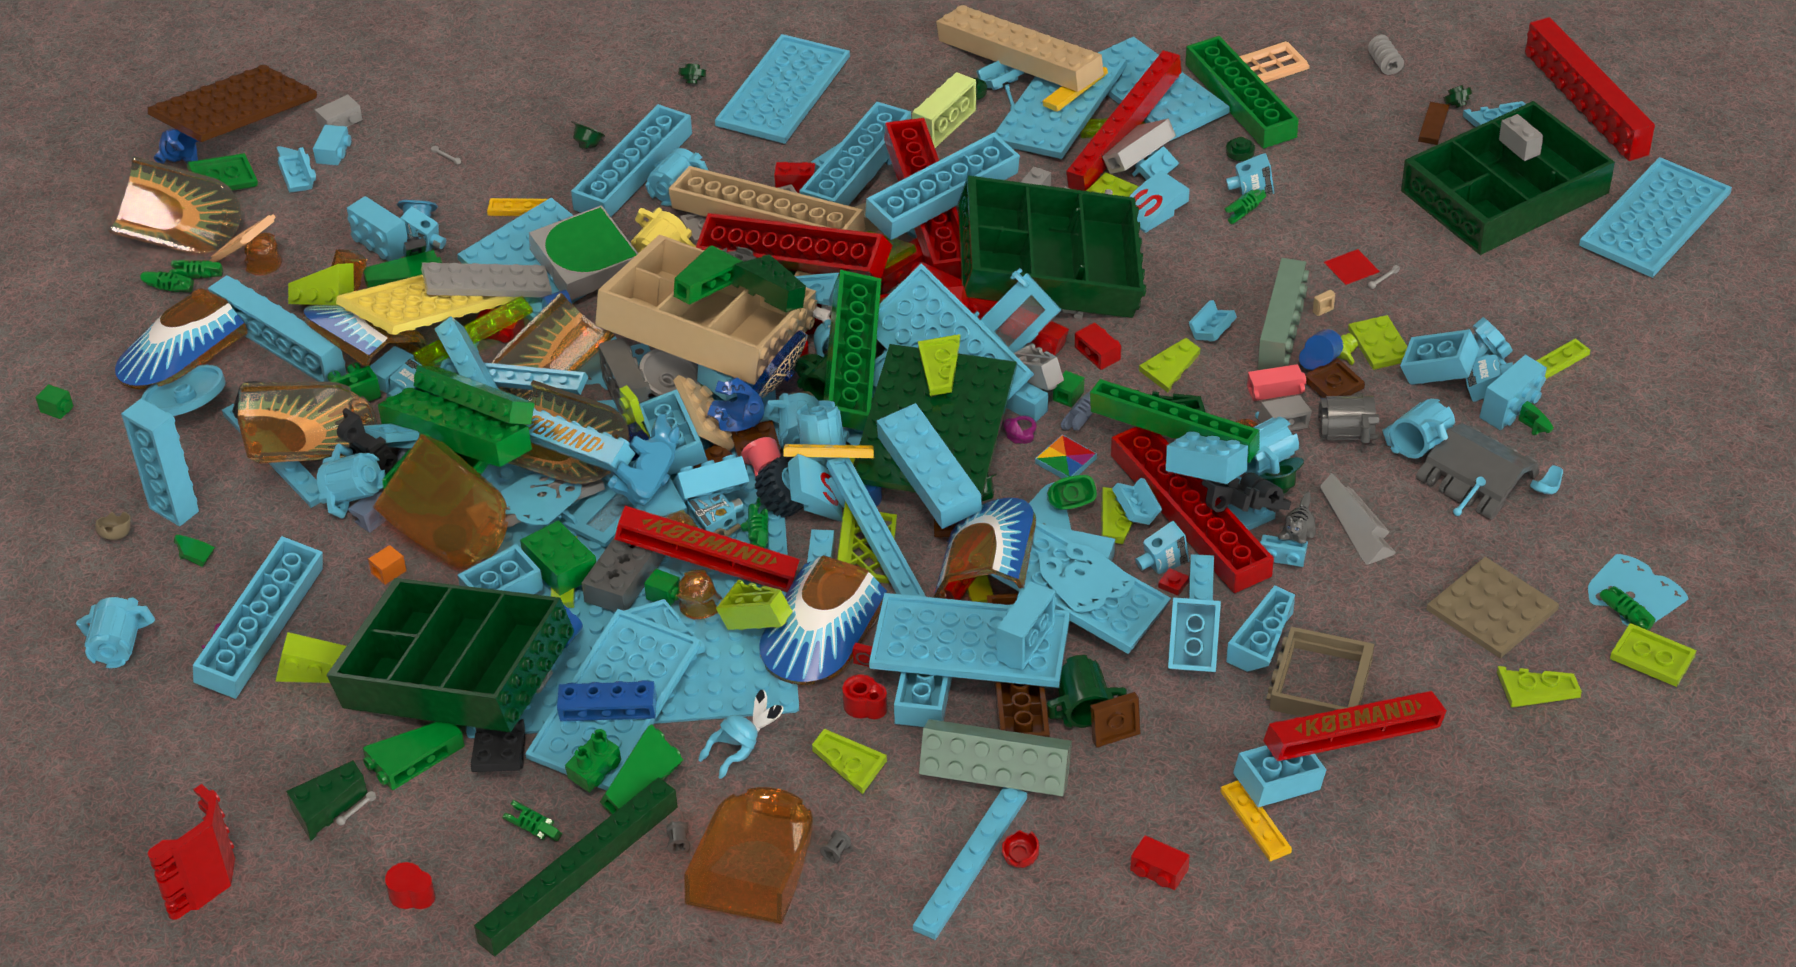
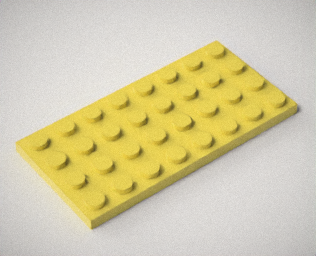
[336,275,520,335]

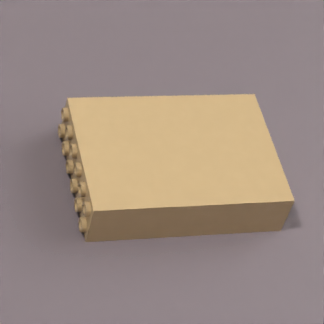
[595,234,817,385]

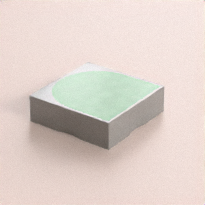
[529,205,638,300]

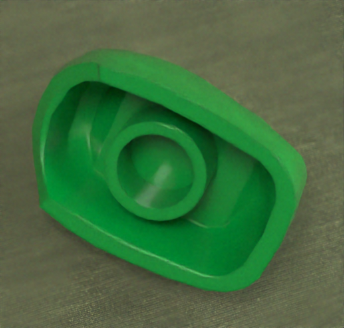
[1047,475,1097,510]

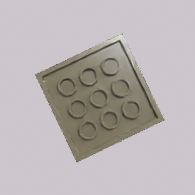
[1426,557,1559,659]

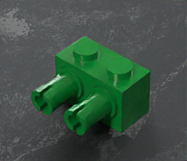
[327,363,381,403]
[565,729,622,793]

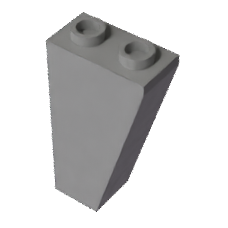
[1102,118,1176,174]

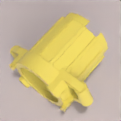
[631,207,696,253]

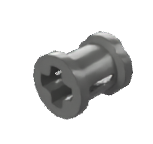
[666,821,690,854]
[820,830,852,863]

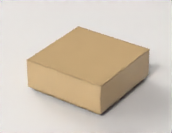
[1313,289,1335,316]

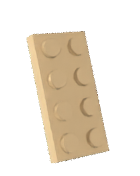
[673,375,734,451]

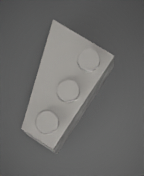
[1013,343,1064,391]

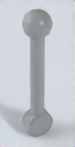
[431,146,461,165]
[1368,265,1400,289]
[336,791,376,826]

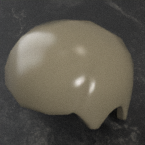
[95,512,131,541]

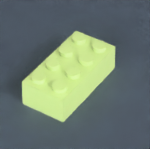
[912,72,976,148]

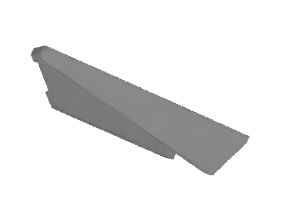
[1321,473,1396,565]

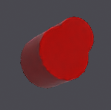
[842,674,888,719]
[385,862,435,909]

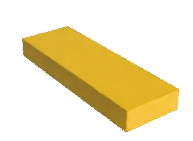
[487,198,548,216]

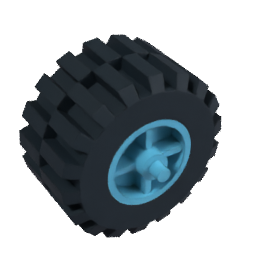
[754,456,804,517]

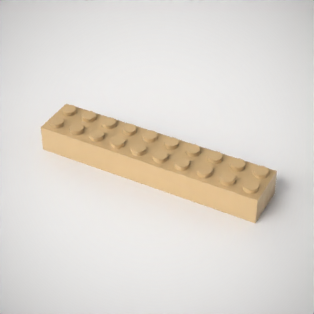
[936,5,1104,92]
[669,166,865,232]

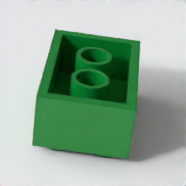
[520,520,596,596]

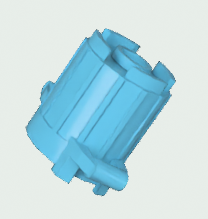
[646,148,709,206]
[764,393,818,451]
[1382,398,1455,459]
[796,400,849,468]
[1245,416,1299,476]
[317,443,385,519]
[76,597,155,668]

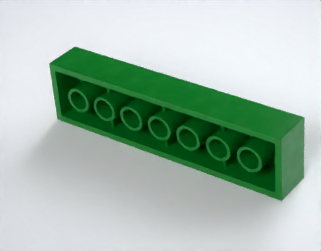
[1185,36,1299,149]
[823,270,881,431]
[378,388,532,467]

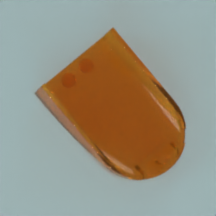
[373,434,508,569]
[684,787,813,924]

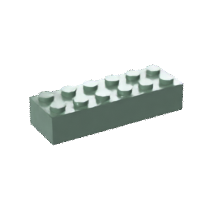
[1258,258,1309,370]
[919,719,1072,796]

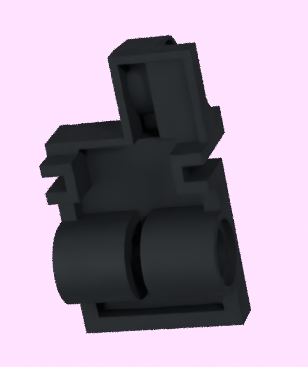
[337,408,398,476]
[1202,472,1291,512]
[471,719,526,772]

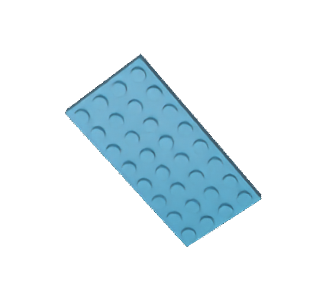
[715,34,850,144]
[1098,37,1230,142]
[995,55,1127,159]
[1579,157,1732,278]
[877,263,1034,400]
[969,520,1171,654]
[869,593,1070,688]
[525,609,701,791]

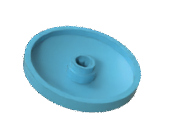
[142,365,226,416]

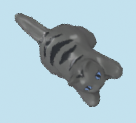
[1278,491,1316,544]

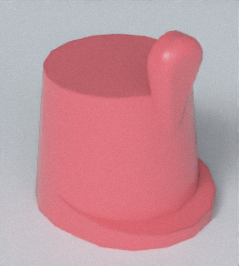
[741,437,781,478]

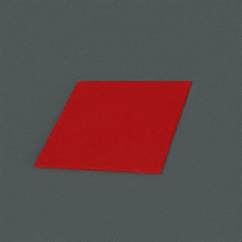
[1324,249,1380,285]

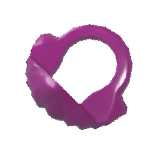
[1004,416,1037,444]

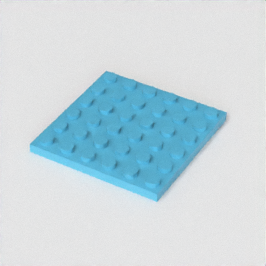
[457,198,587,325]

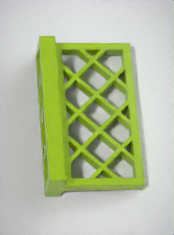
[835,501,897,584]

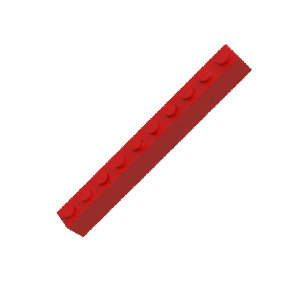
[1066,50,1182,191]

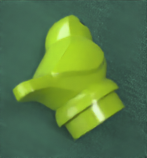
[1337,333,1358,365]

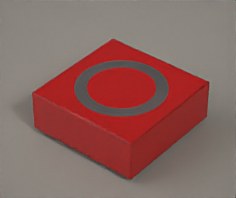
[853,643,873,667]

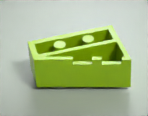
[288,263,354,306]
[716,579,793,630]
[275,632,346,683]

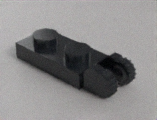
[403,237,426,257]

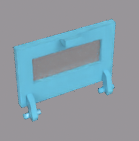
[974,268,1061,353]
[556,473,634,547]

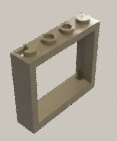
[1266,627,1375,717]

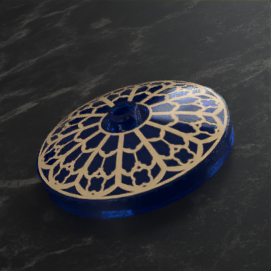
[752,330,808,399]

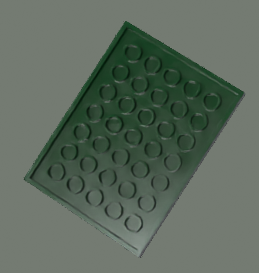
[853,344,1017,501]

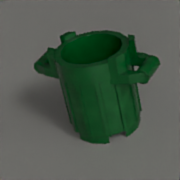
[794,353,828,401]
[1047,655,1127,728]

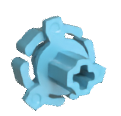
[1472,317,1513,365]

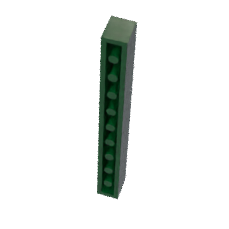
[474,777,678,957]

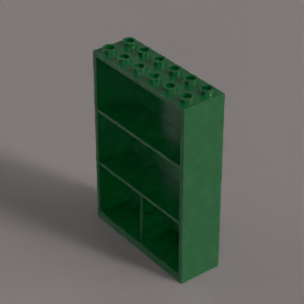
[1401,101,1615,255]
[958,175,1146,318]
[327,578,574,732]

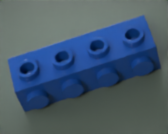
[557,680,657,722]

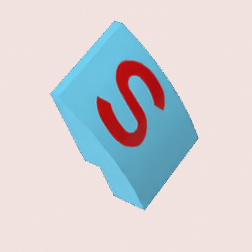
[1130,170,1189,233]
[788,454,842,521]

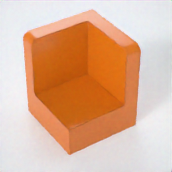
[368,545,406,585]

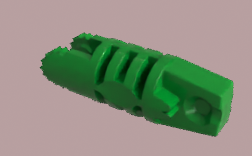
[1224,189,1266,224]
[169,260,223,278]
[140,271,194,292]
[748,504,768,548]
[1600,586,1656,630]
[502,800,562,842]

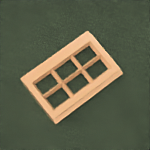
[1239,41,1310,83]
[209,214,276,262]

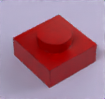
[1158,568,1190,596]

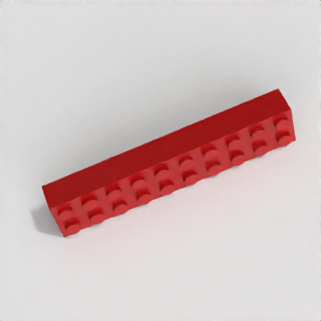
[1525,17,1655,161]
[884,118,962,278]
[696,213,893,278]
[1111,427,1274,594]

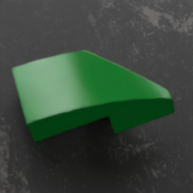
[1518,401,1554,435]
[174,535,215,567]

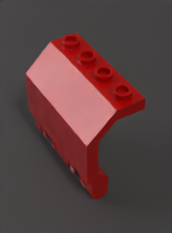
[148,784,235,920]

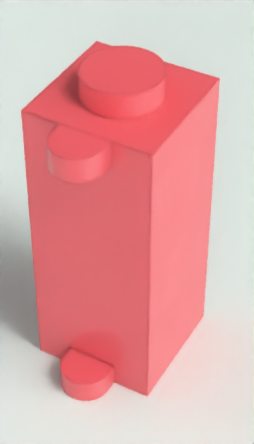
[1247,364,1306,401]

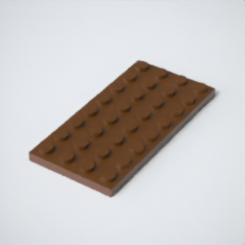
[148,65,317,142]

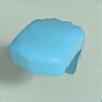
[1530,465,1563,495]

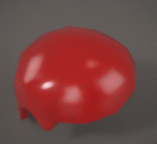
[1002,830,1040,868]

